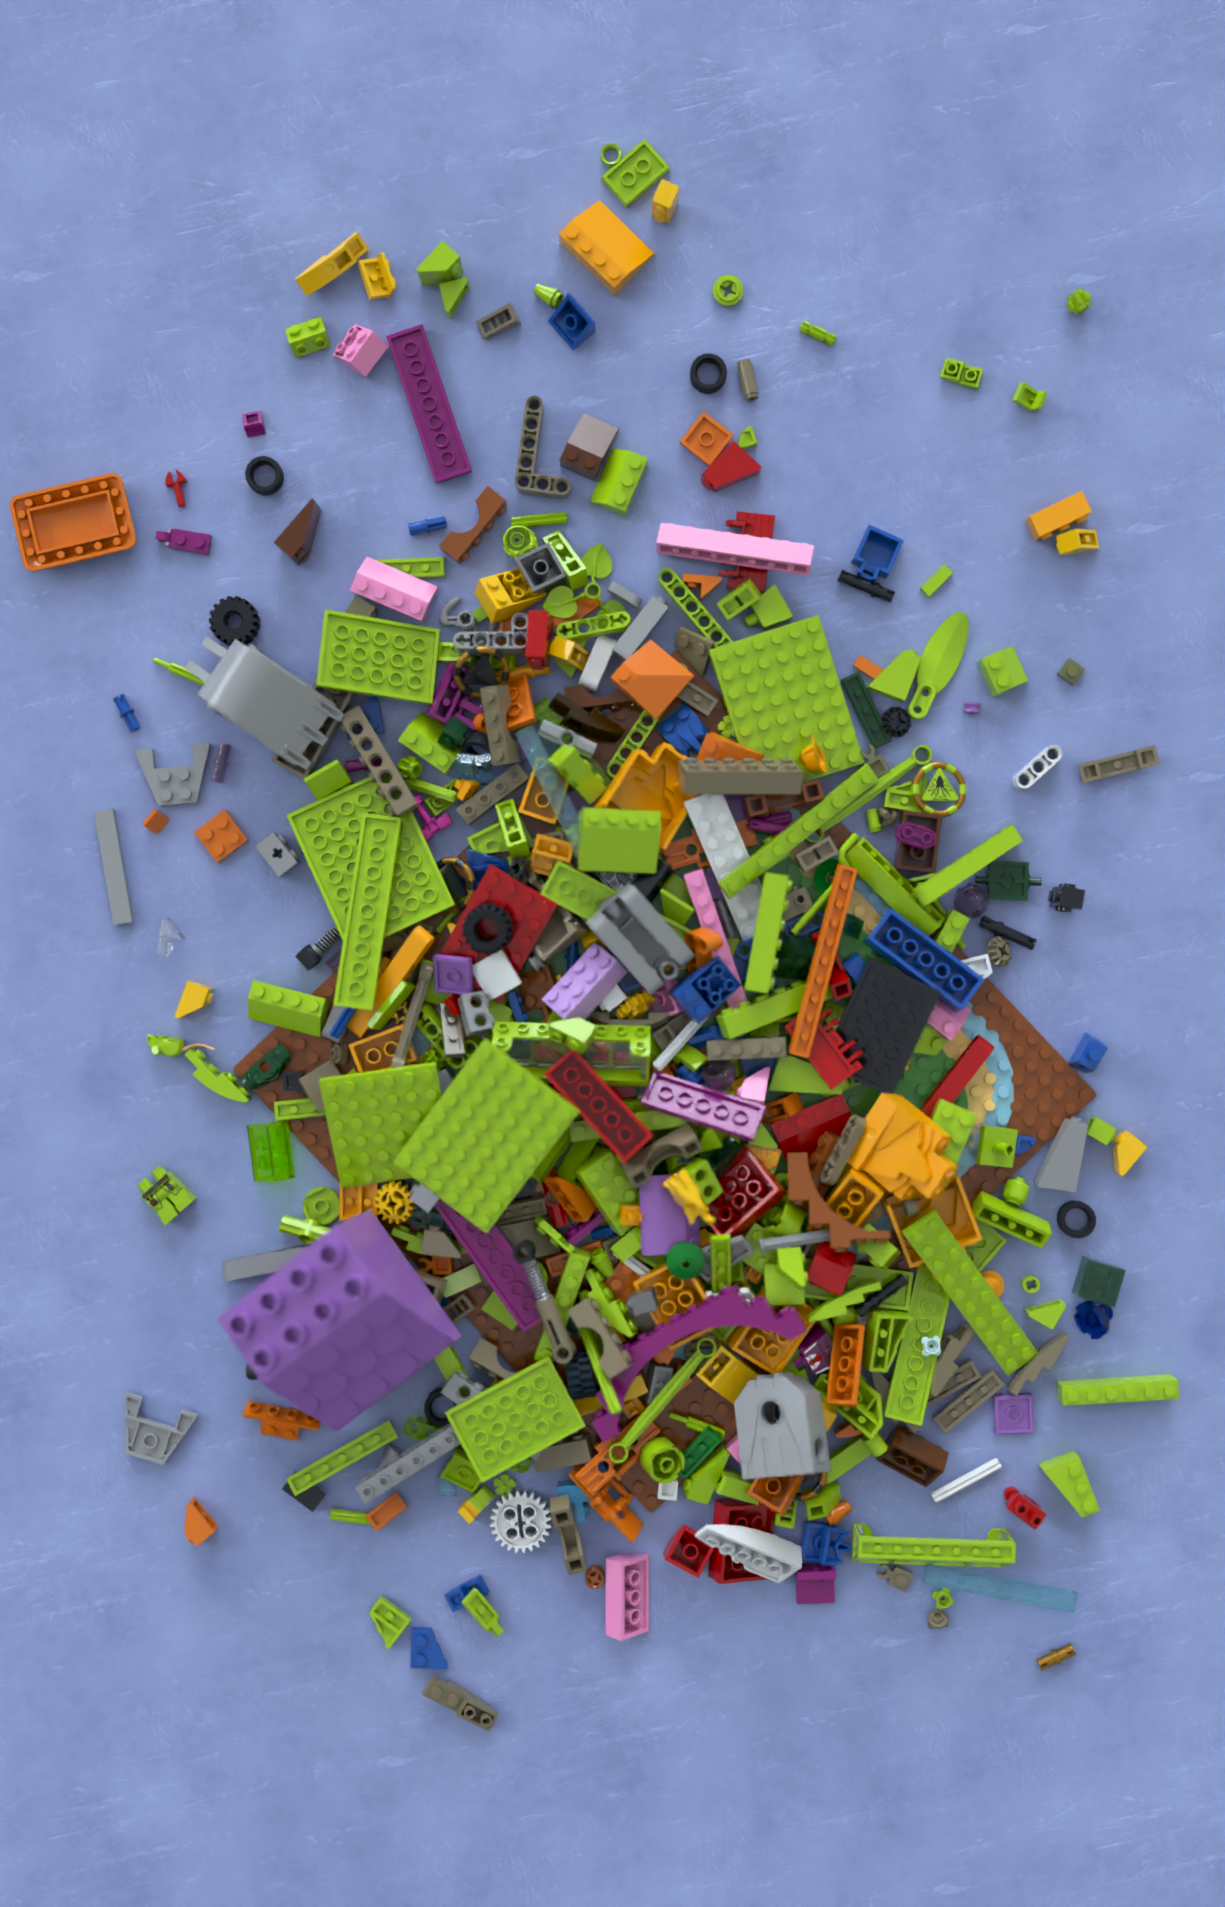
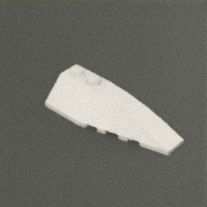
[695,1525,802,1583]

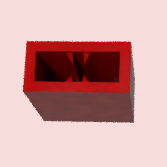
[525,610,553,670]

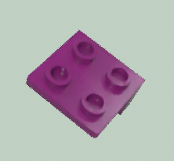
[795,1564,836,1604]

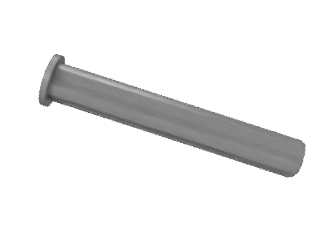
[758,1229,829,1254]

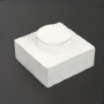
[657,1479,678,1501]

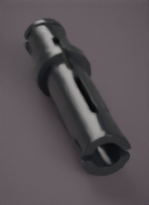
[837,569,896,603]
[979,915,1037,950]
[854,1273,908,1318]

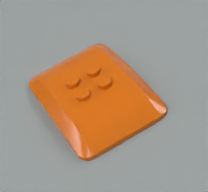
[10,473,137,572]

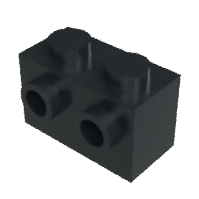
[1048,883,1085,912]

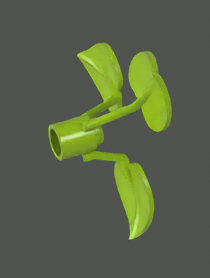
[543,543,626,632]

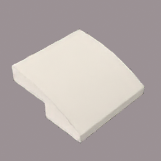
[473,949,522,1001]

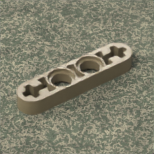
[820,1115,866,1186]

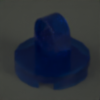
[1074,1301,1113,1339]

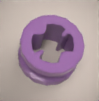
[963,702,981,714]

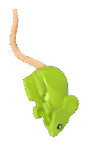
[147,1034,216,1057]

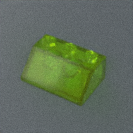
[247,1121,295,1182]

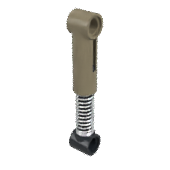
[295,925,341,971]
[513,1239,576,1364]

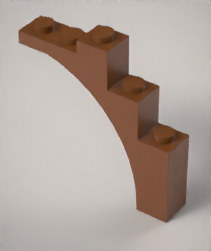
[787,1152,890,1252]

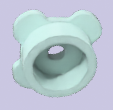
[921,1336,941,1356]

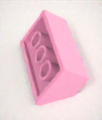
[350,557,438,623]
[902,972,971,1041]
[606,1554,649,1641]

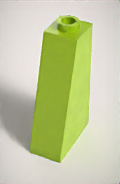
[767,1054,849,1095]

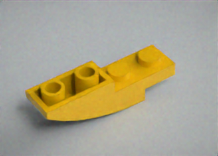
[295,232,369,296]

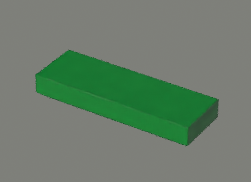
[678,1426,722,1480]

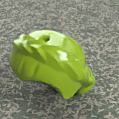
[502,525,538,559]

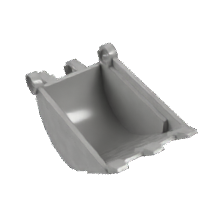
[185,636,344,770]

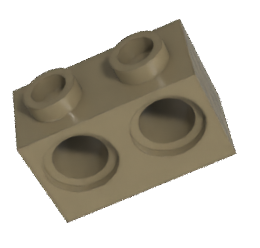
[794,836,839,873]

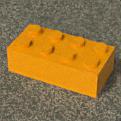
[806,1166,885,1242]

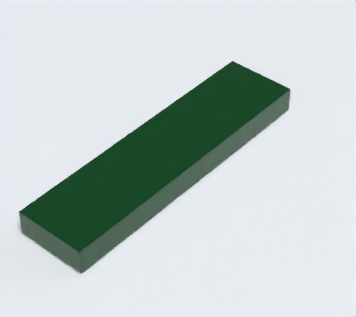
[841,671,892,749]

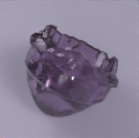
[953,883,989,918]
[701,1060,736,1092]

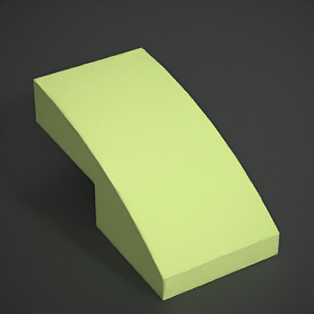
[442,1263,481,1298]

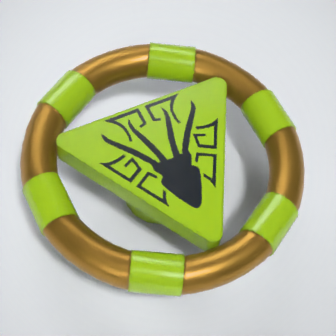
[912,762,967,817]

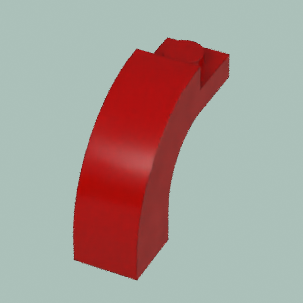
[812,932,853,1001]

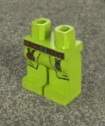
[137,1166,197,1225]

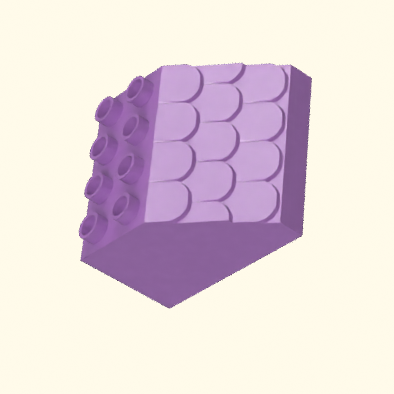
[217,1209,462,1431]

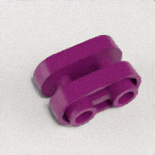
[450,695,484,732]
[894,823,936,849]

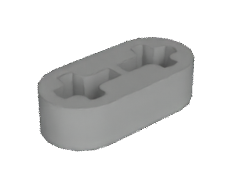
[607,582,643,609]

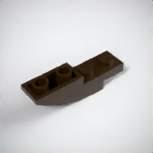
[548,692,625,742]

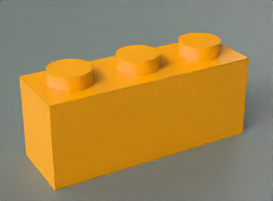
[1025,491,1092,541]

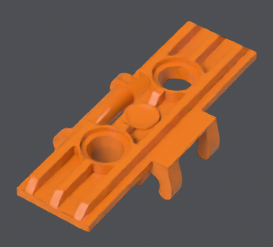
[663,819,758,870]
[574,1411,661,1496]
[569,1463,644,1543]

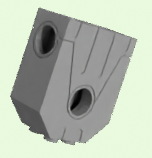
[734,1372,831,1479]

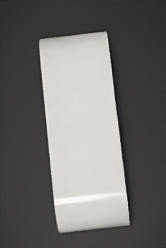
[578,635,617,692]
[1012,745,1062,790]

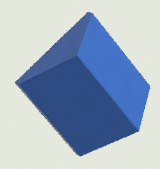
[548,293,596,350]

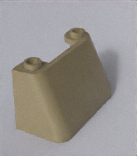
[521,871,589,961]

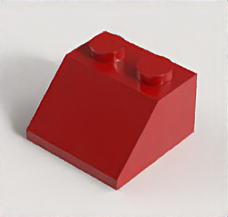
[807,1241,858,1297]
[663,1524,715,1578]

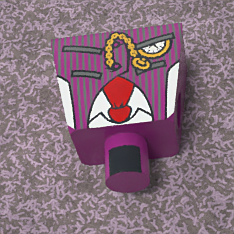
[793,1326,832,1374]

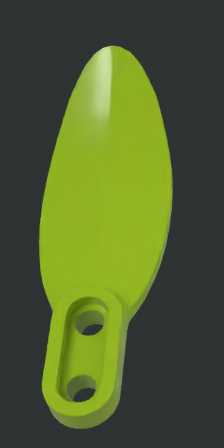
[908,612,969,720]

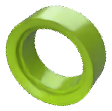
[601,143,622,168]

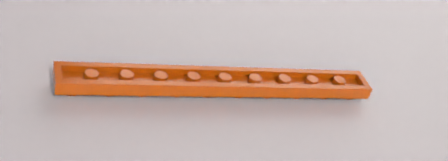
[788,864,858,1059]

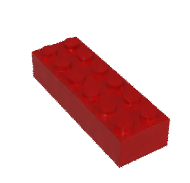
[544,1050,654,1163]

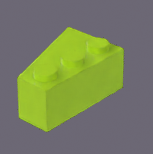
[548,743,607,805]
[861,1308,914,1373]
[1038,1450,1100,1518]

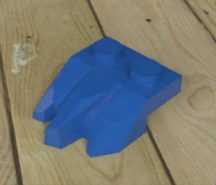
[656,703,709,757]
[801,1521,852,1566]

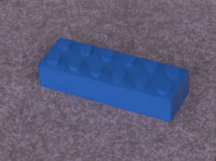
[863,908,985,1013]

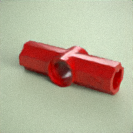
[542,1168,570,1228]

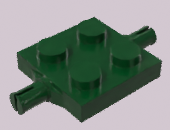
[975,861,1042,901]

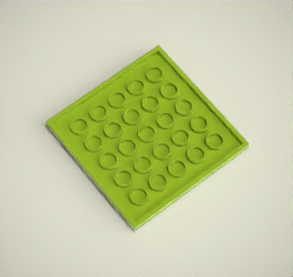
[319,1062,442,1188]

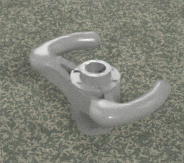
[439,596,496,646]

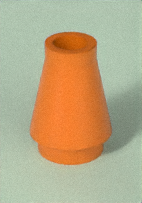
[825,1500,852,1526]

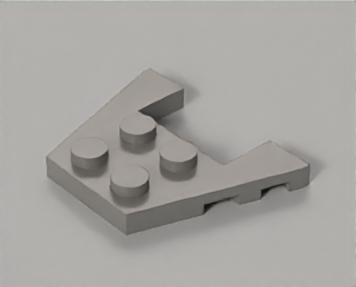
[135,743,211,806]
[125,1392,199,1465]

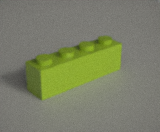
[971,1191,1052,1249]

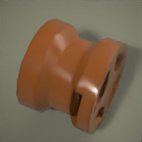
[585,1565,604,1589]

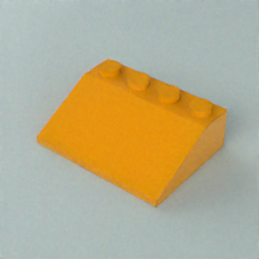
[559,200,655,296]
[633,1261,716,1351]
[726,1284,815,1374]

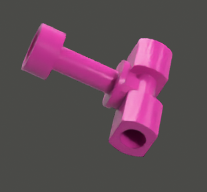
[414,795,454,842]

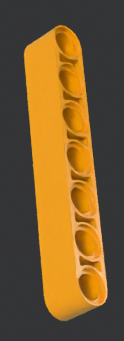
[346,925,435,1039]

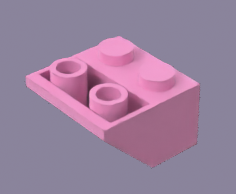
[333,324,388,377]

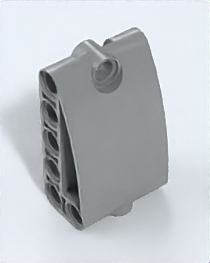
[585,883,695,995]

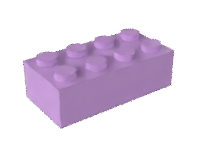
[542,942,628,1020]

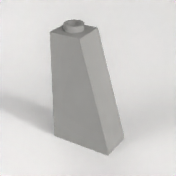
[612,596,669,663]
[1034,1116,1088,1193]

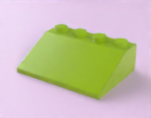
[578,808,661,874]

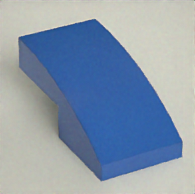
[444,1575,490,1612]

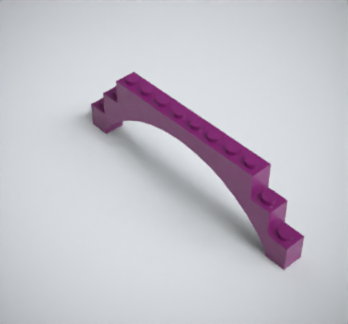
[591,1284,806,1442]

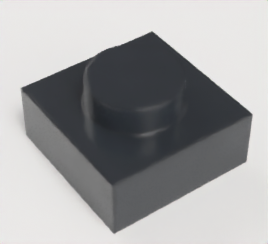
[282,1070,304,1091]

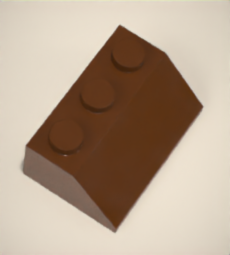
[876,1425,949,1487]

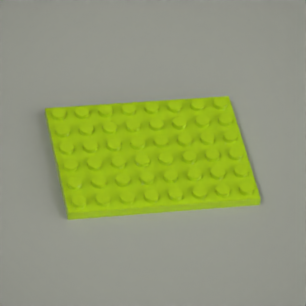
[708,615,864,795]
[286,775,456,940]
[393,1038,580,1234]

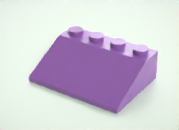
[639,1173,700,1256]

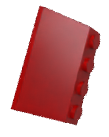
[769,1094,852,1165]
[705,1146,788,1238]
[708,1498,775,1584]

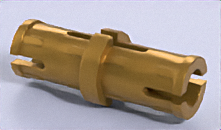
[1036,1643,1076,1671]

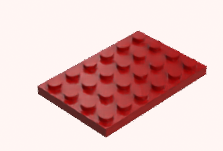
[440,864,558,1004]

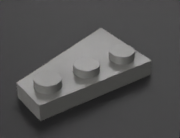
[686,1235,754,1283]

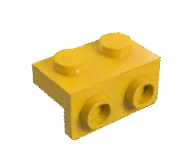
[357,252,396,300]

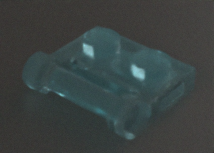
[456,753,494,786]

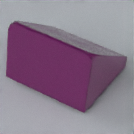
[243,411,266,438]

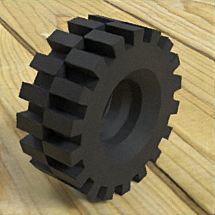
[209,596,261,646]

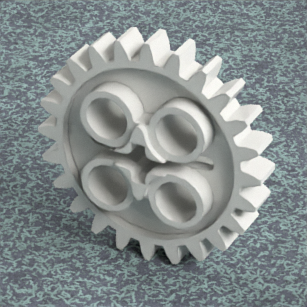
[490,1489,552,1553]

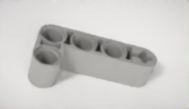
[453,613,528,655]

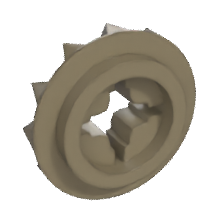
[988,936,1012,967]

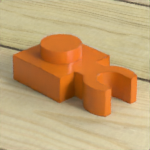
[419,1256,454,1275]

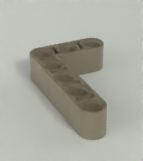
[515,395,571,500]

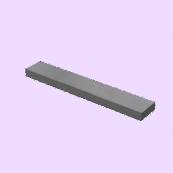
[94,809,134,925]

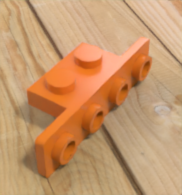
[243,1401,321,1441]

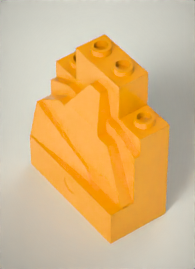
[592,742,699,853]
[847,1093,958,1200]
[880,1174,982,1281]

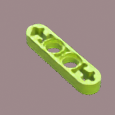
[556,611,631,641]

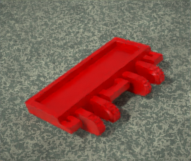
[719,511,775,593]
[784,1009,863,1090]

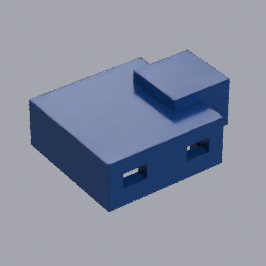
[851,525,904,583]

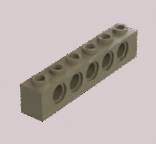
[339,705,420,818]

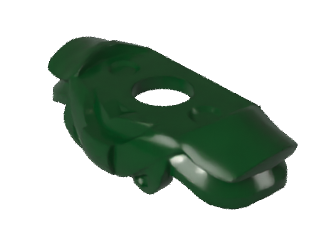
[241,1044,291,1090]

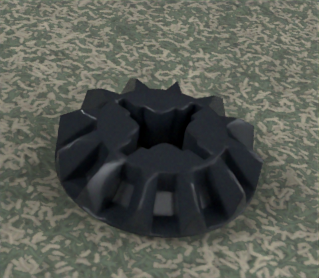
[881,706,912,737]

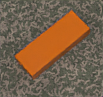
[853,655,883,680]

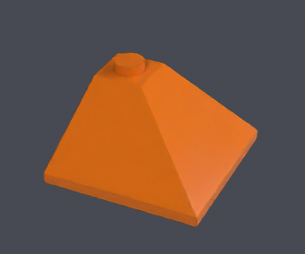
[610,639,695,720]

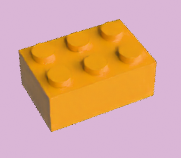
[518,757,570,826]
[348,1024,419,1073]

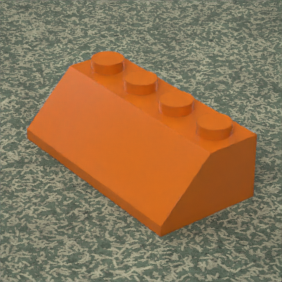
[826,1324,865,1408]

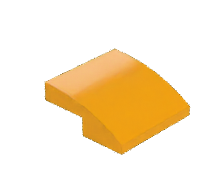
[530,833,575,876]
[339,1183,378,1221]

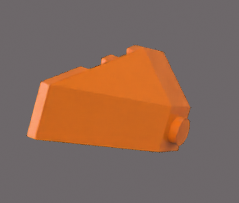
[747,1474,805,1518]

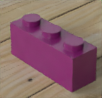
[425,663,469,724]

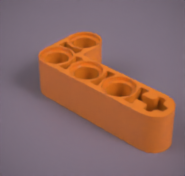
[684,927,723,975]

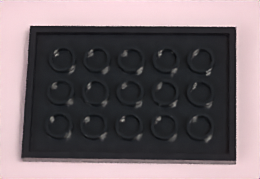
[836,958,942,1094]

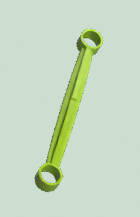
[805,745,932,844]
[609,1336,716,1463]

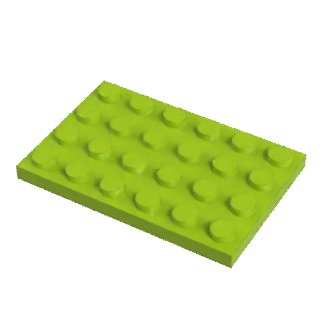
[316,609,440,705]
[445,1355,586,1483]

